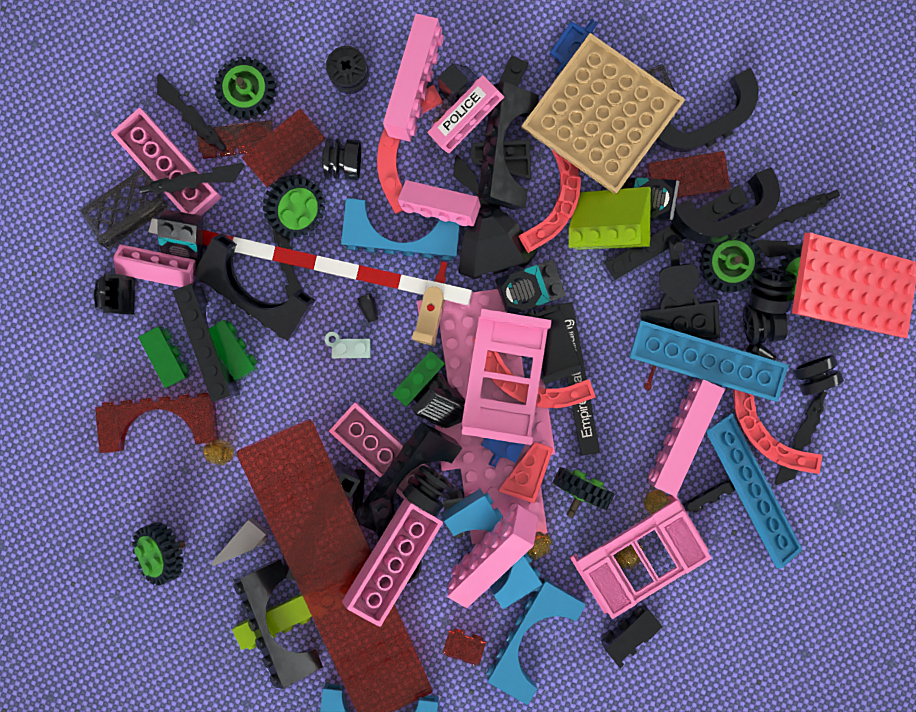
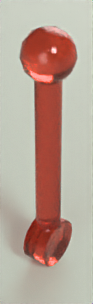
[644,365,657,390]

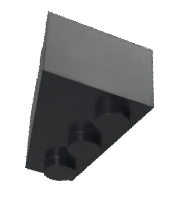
[438,63,479,105]
[471,140,531,181]
[600,605,662,668]

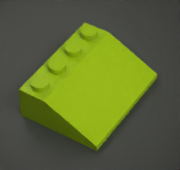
[569,187,651,250]

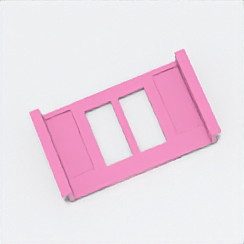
[461,309,552,445]
[570,495,712,619]

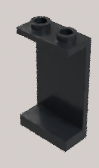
[524,304,583,385]

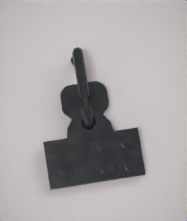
[640,234,720,340]

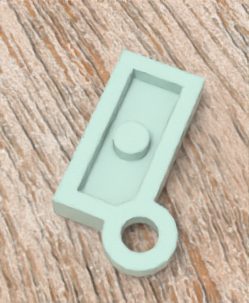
[325,332,371,358]

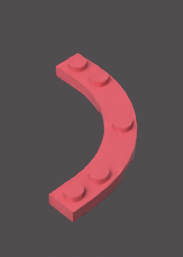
[377,85,443,214]
[518,149,581,253]
[472,338,596,408]
[733,389,822,474]

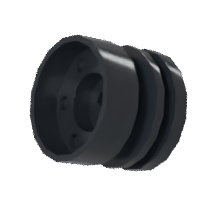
[326,46,369,94]
[322,138,361,181]
[749,267,797,314]
[743,304,788,345]
[403,465,455,517]

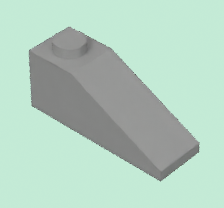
[211,517,269,566]

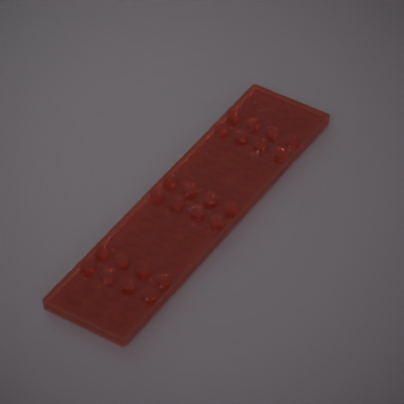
[237,419,433,712]

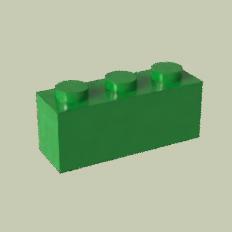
[209,320,258,381]
[138,326,190,388]
[392,351,445,407]

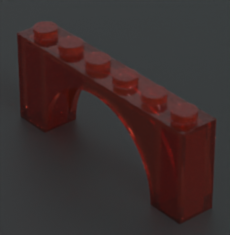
[95,393,219,453]

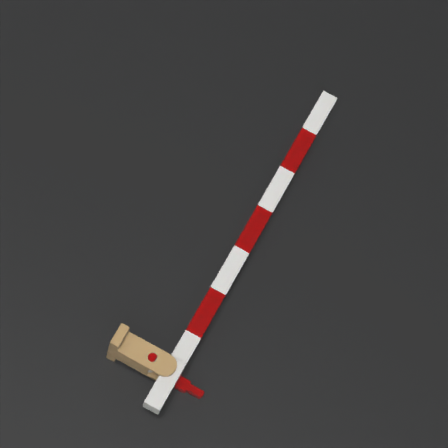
[149,218,472,346]

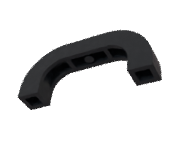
[655,68,759,152]
[671,167,780,244]

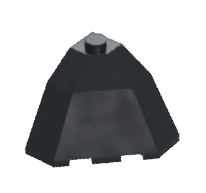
[458,204,537,279]

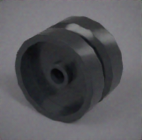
[793,355,844,396]

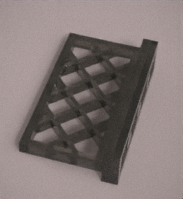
[80,168,171,249]

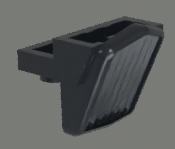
[94,274,135,315]
[412,373,465,428]

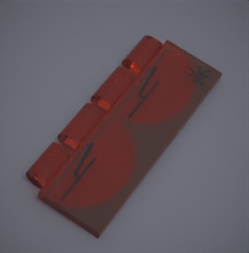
[197,120,275,159]

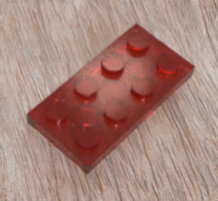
[241,108,326,187]
[647,151,730,198]

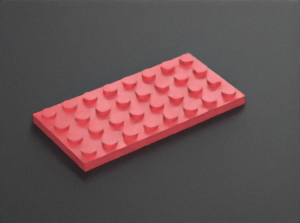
[792,233,916,338]

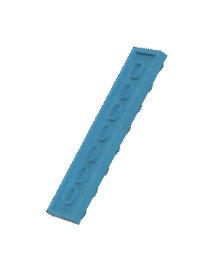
[629,321,789,402]
[706,414,803,569]

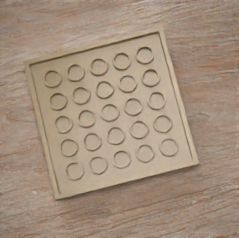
[521,33,685,194]

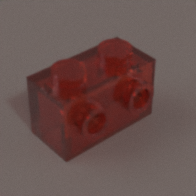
[442,628,486,667]

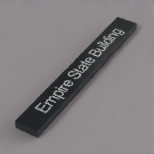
[554,302,600,456]

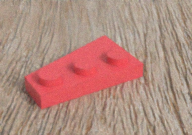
[498,442,553,503]

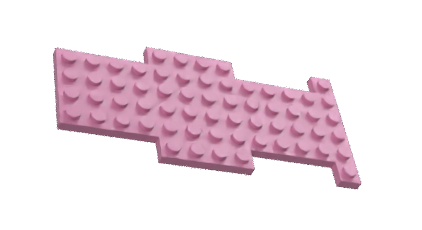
[417,289,555,544]

